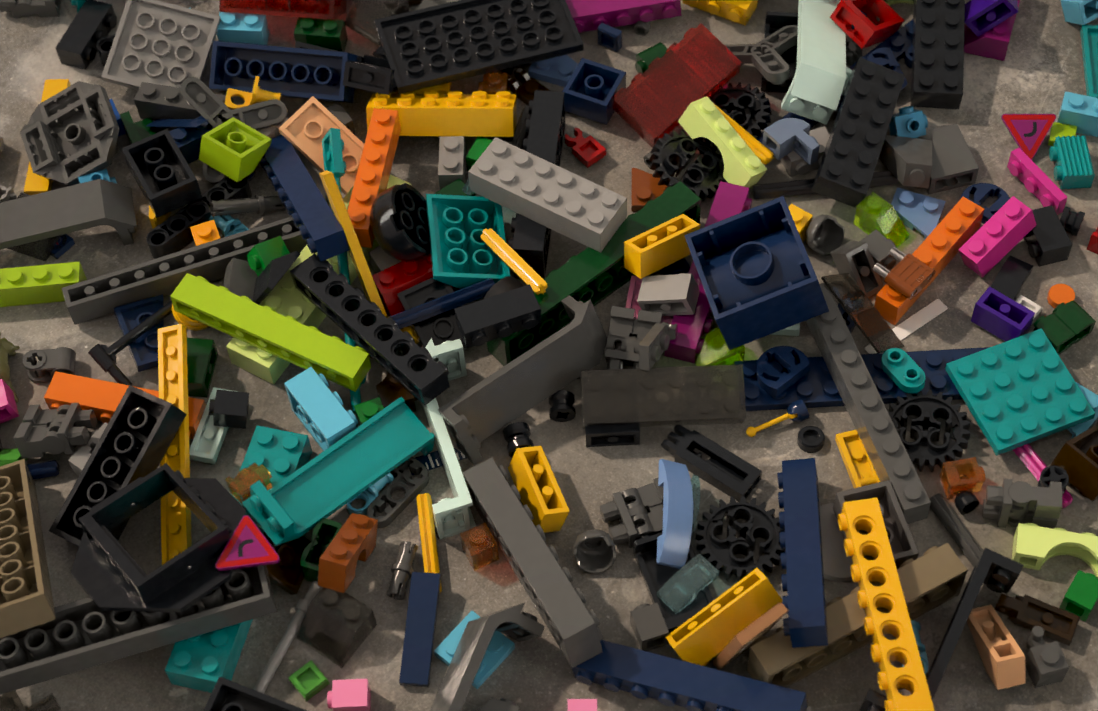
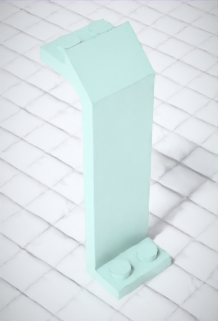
[781,0,846,124]
[421,338,476,540]

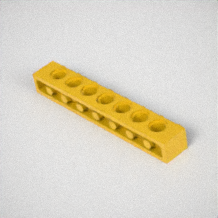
[838,498,935,711]

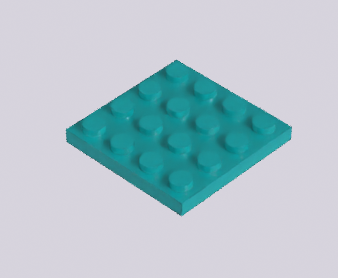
[945,328,1096,456]

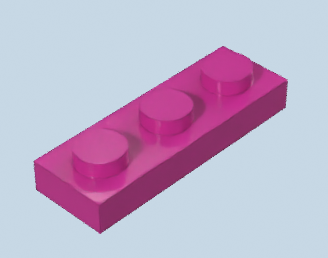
[1007,147,1068,215]

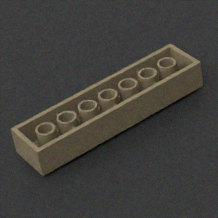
[0,459,56,638]
[747,543,968,687]

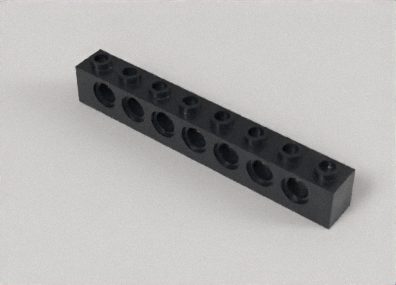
[290,253,450,405]

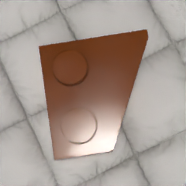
[632,168,667,212]

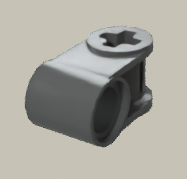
[22,347,76,383]

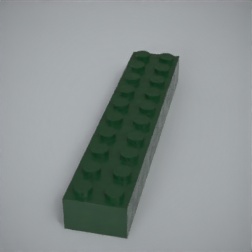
[487,181,701,366]

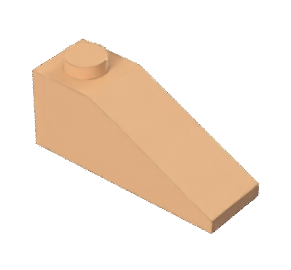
[967,605,1026,690]

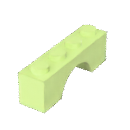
[678,96,768,189]
[1012,523,1098,577]

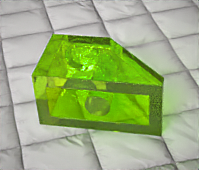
[854,192,909,248]
[695,327,745,382]

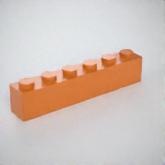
[347,108,401,248]
[873,196,985,326]
[44,371,206,439]

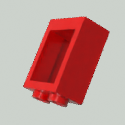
[830,0,905,49]

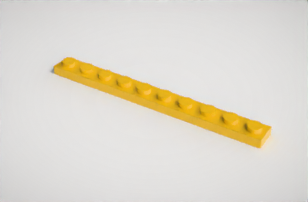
[158,324,192,565]

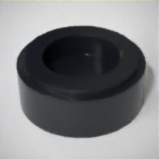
[797,426,825,453]

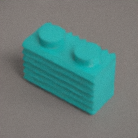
[1049,135,1095,189]

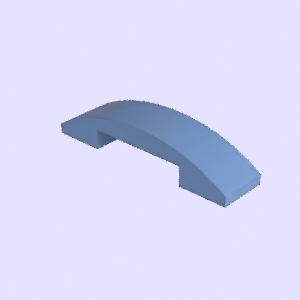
[657,459,693,569]

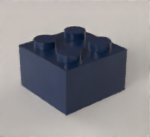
[562,58,626,125]

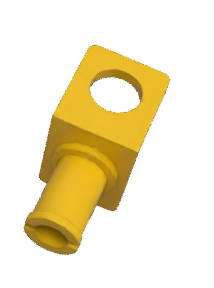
[225,76,281,110]

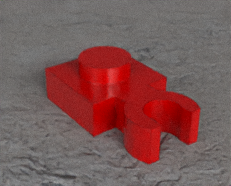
[564,127,606,168]

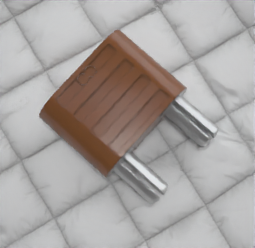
[873,247,936,300]

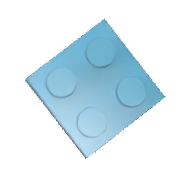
[434,610,515,689]

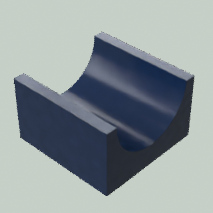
[684,196,829,350]

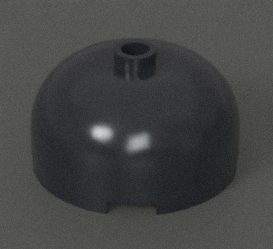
[370,183,431,262]

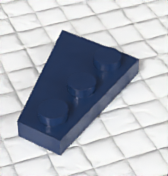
[114,294,164,372]

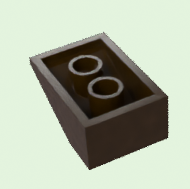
[1050,424,1098,502]

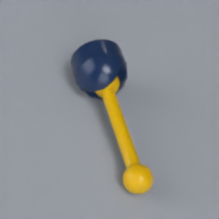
[746,399,810,437]

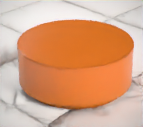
[1047,284,1075,308]

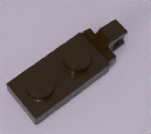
[995,593,1080,646]

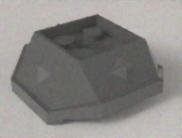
[20,81,120,186]

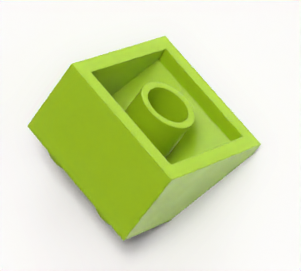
[199,117,272,182]

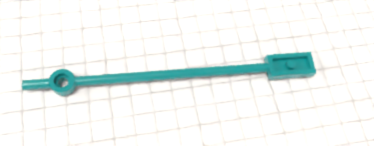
[322,128,366,414]

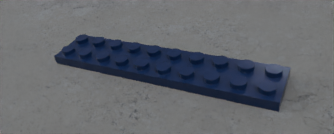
[734,347,990,412]

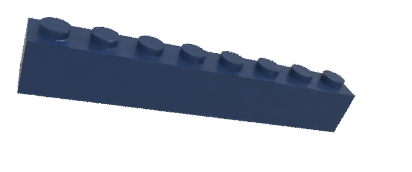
[260,135,350,261]
[777,458,828,648]
[571,640,808,711]

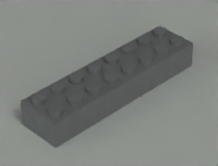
[462,458,604,668]

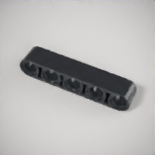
[146,176,252,259]

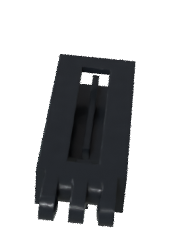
[661,424,762,502]

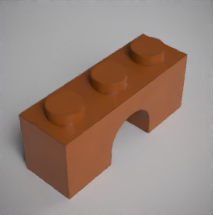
[318,513,378,593]

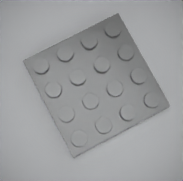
[101,0,221,90]

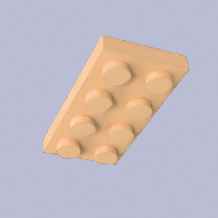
[278,96,364,195]

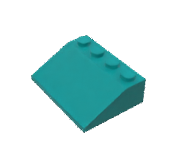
[425,194,510,289]

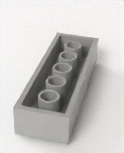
[468,137,627,253]

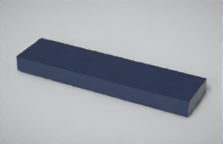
[399,572,441,687]

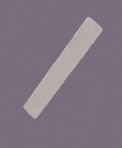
[864,299,948,354]

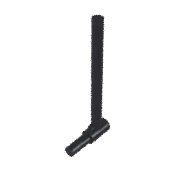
[88,301,172,386]

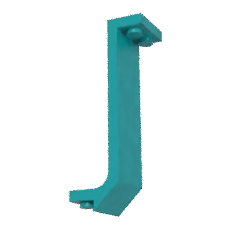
[242,396,435,545]

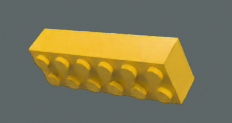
[366,91,517,137]

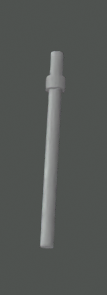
[253,581,322,694]

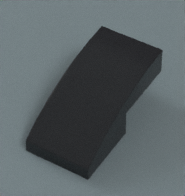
[991,255,1033,300]

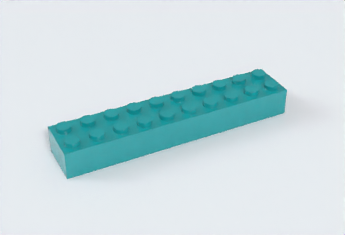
[165,425,313,693]

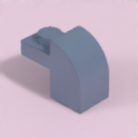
[762,118,820,165]

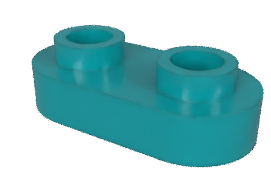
[881,348,925,394]

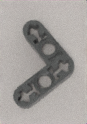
[367,457,429,528]

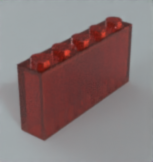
[219,0,347,20]
[613,23,742,148]

